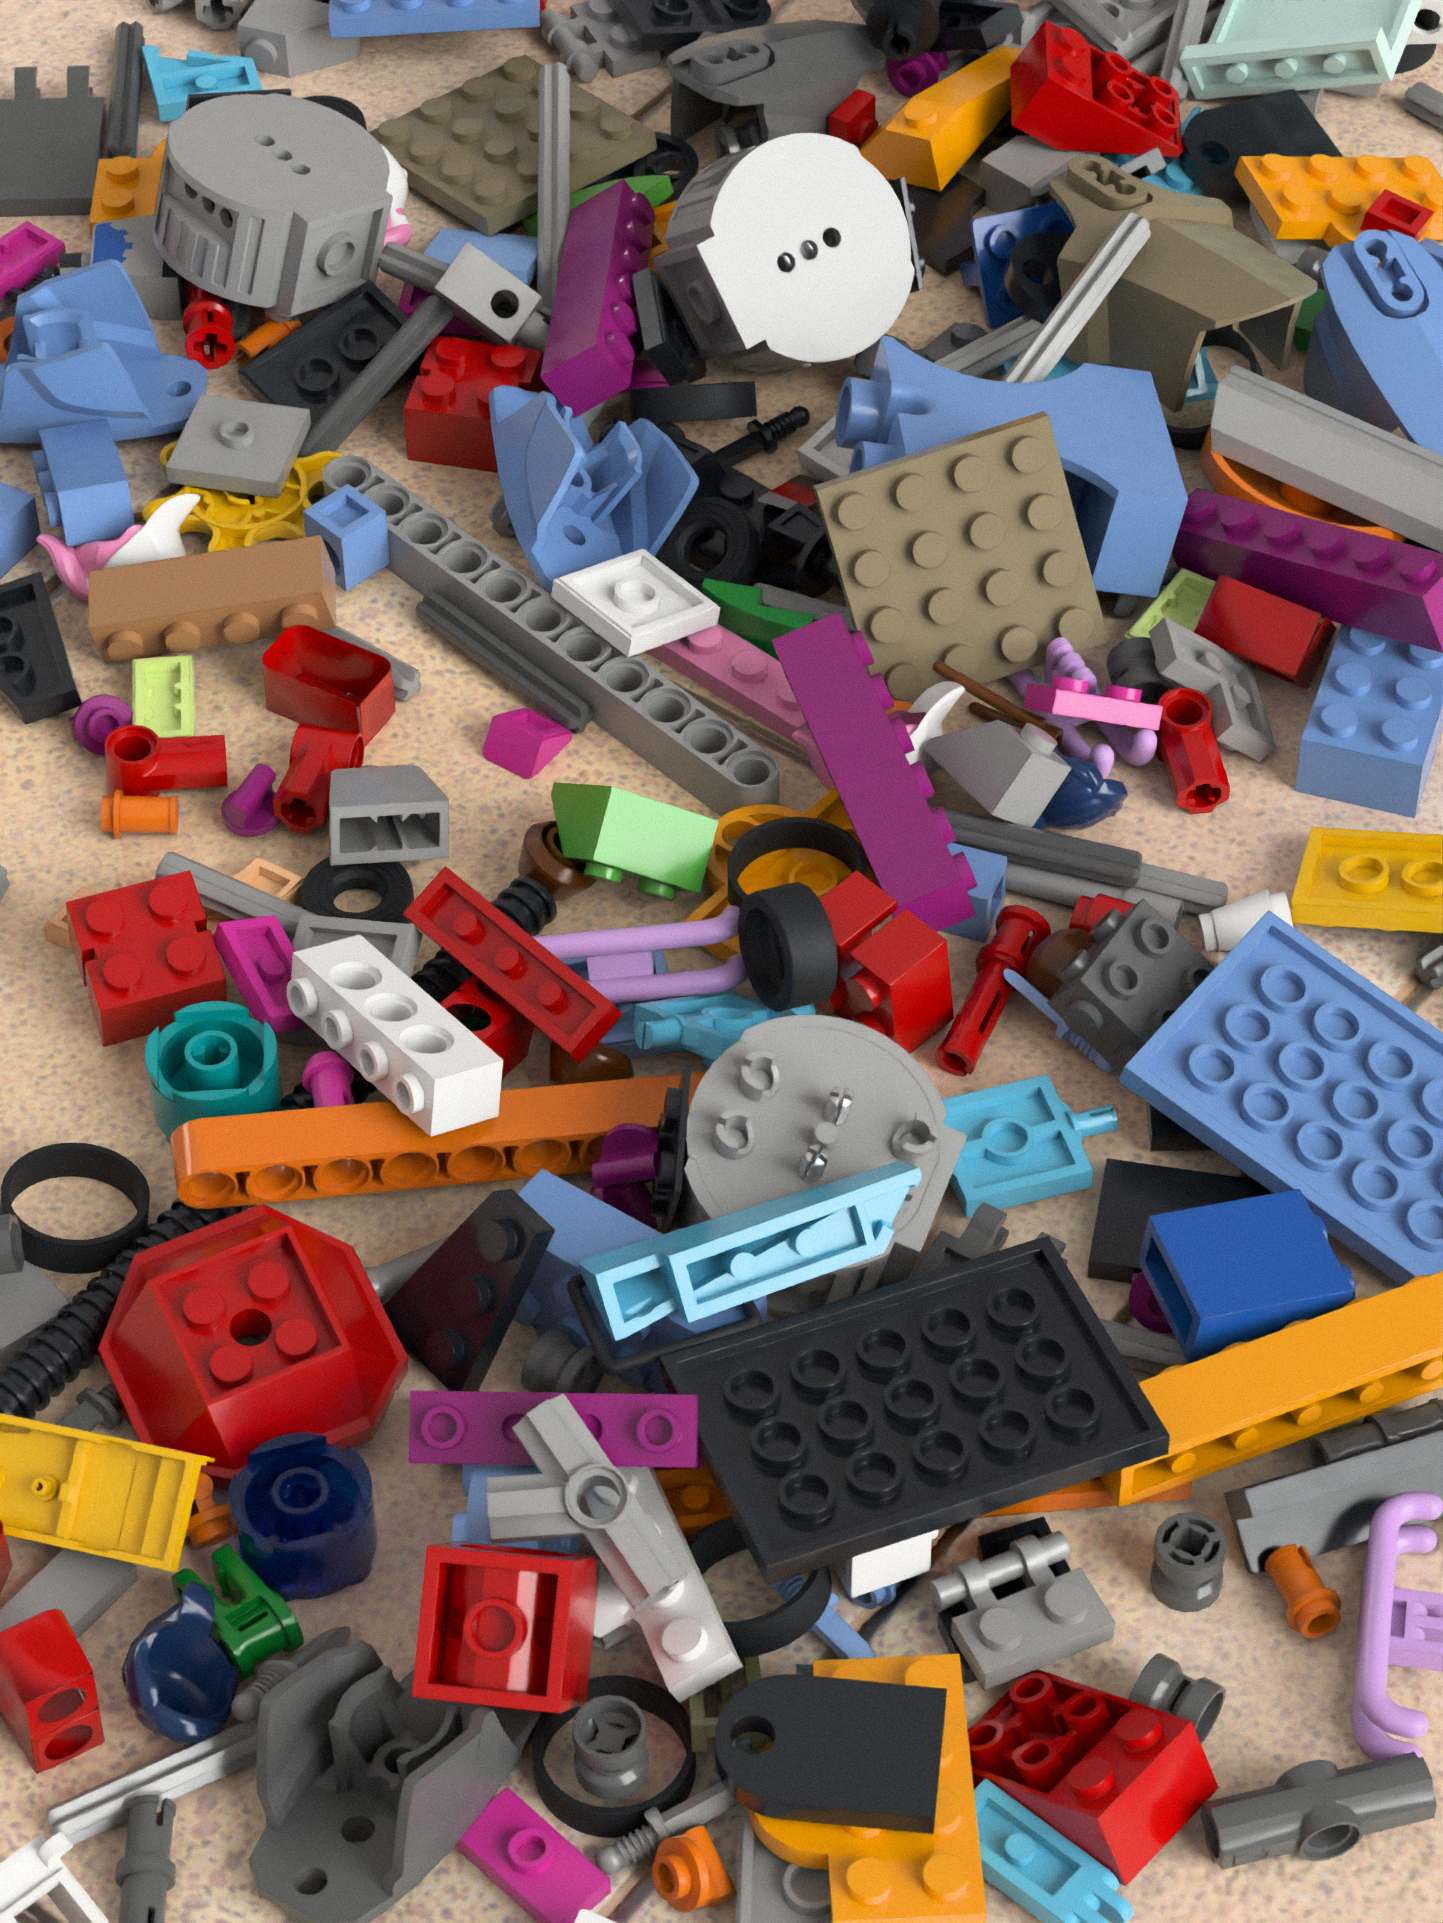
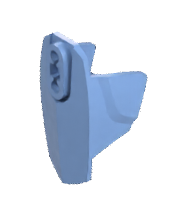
[1303,229,1443,456]
[0,259,208,444]
[489,385,699,593]

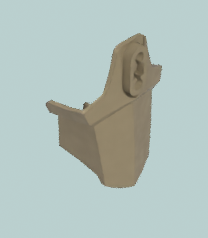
[1049,155,1318,413]

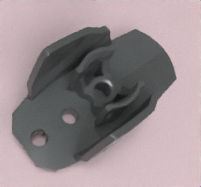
[666,20,886,144]
[249,1640,543,1923]

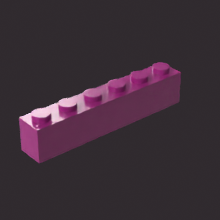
[540,178,656,419]
[1171,488,1443,653]
[771,611,978,932]

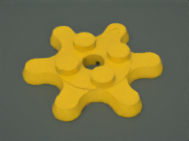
[142,441,344,552]

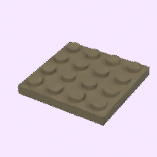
[369,55,657,236]
[813,411,1110,702]

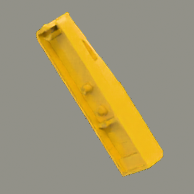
[0,1413,215,1572]

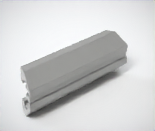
[1210,364,1443,553]

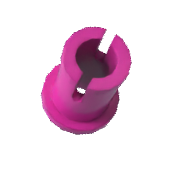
[302,1051,355,1108]

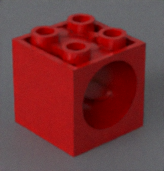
[412,1541,600,1714]

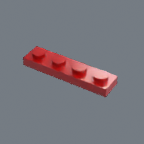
[403,866,623,1064]

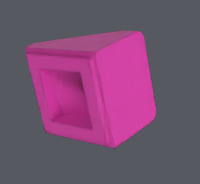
[483,707,573,779]

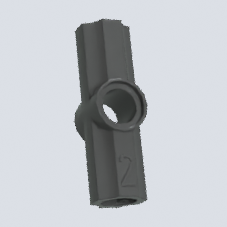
[1201,1751,1437,1870]

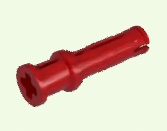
[182,280,235,370]
[935,905,1051,1077]

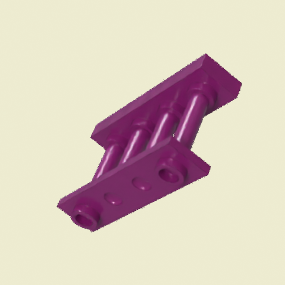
[409,1391,706,1468]

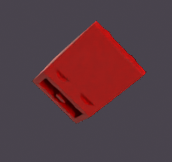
[1010,20,1183,157]
[968,1669,1219,1886]

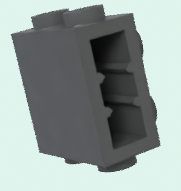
[1047,898,1215,1077]

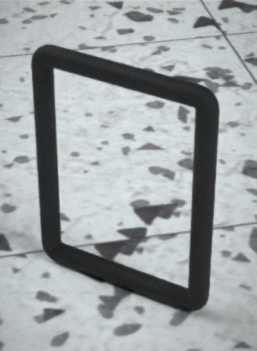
[567,1274,761,1375]

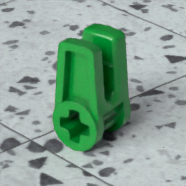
[172,1543,304,1683]

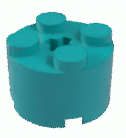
[145,1001,283,1145]

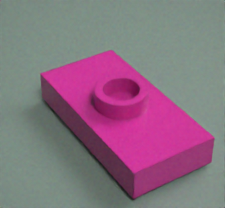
[0,221,66,302]
[455,1787,611,1923]

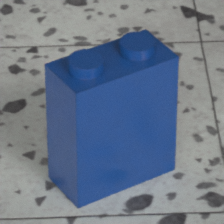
[1138,1189,1355,1364]

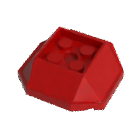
[98,1204,409,1494]

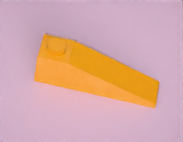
[858,45,1022,192]

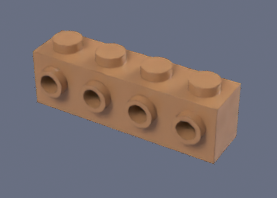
[88,535,336,663]

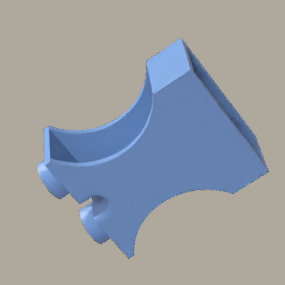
[835,335,1188,598]

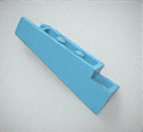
[578,1161,922,1341]

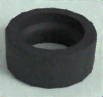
[738,882,838,1012]

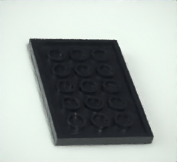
[659,1236,1170,1585]

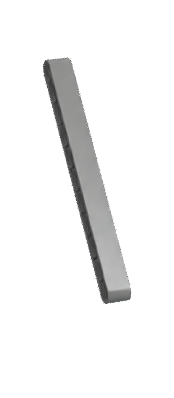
[322,455,779,817]

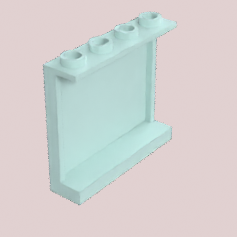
[1179,0,1423,100]

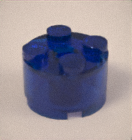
[228,1432,378,1602]

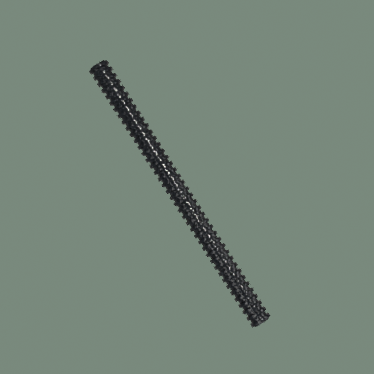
[0,876,557,1420]

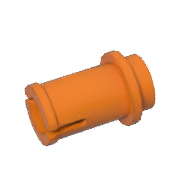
[234,315,302,367]
[101,789,179,839]
[1265,1544,1341,1639]

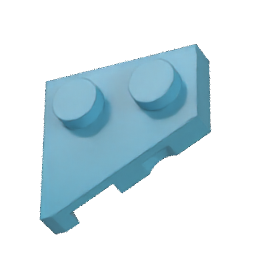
[142,45,262,122]

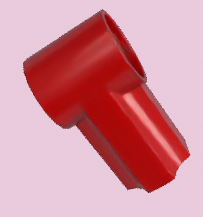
[1155,688,1230,815]
[273,723,365,834]
[104,725,228,797]

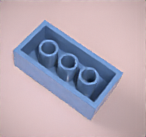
[1295,624,1443,818]
[513,1169,767,1394]

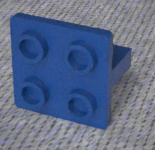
[959,202,1075,329]

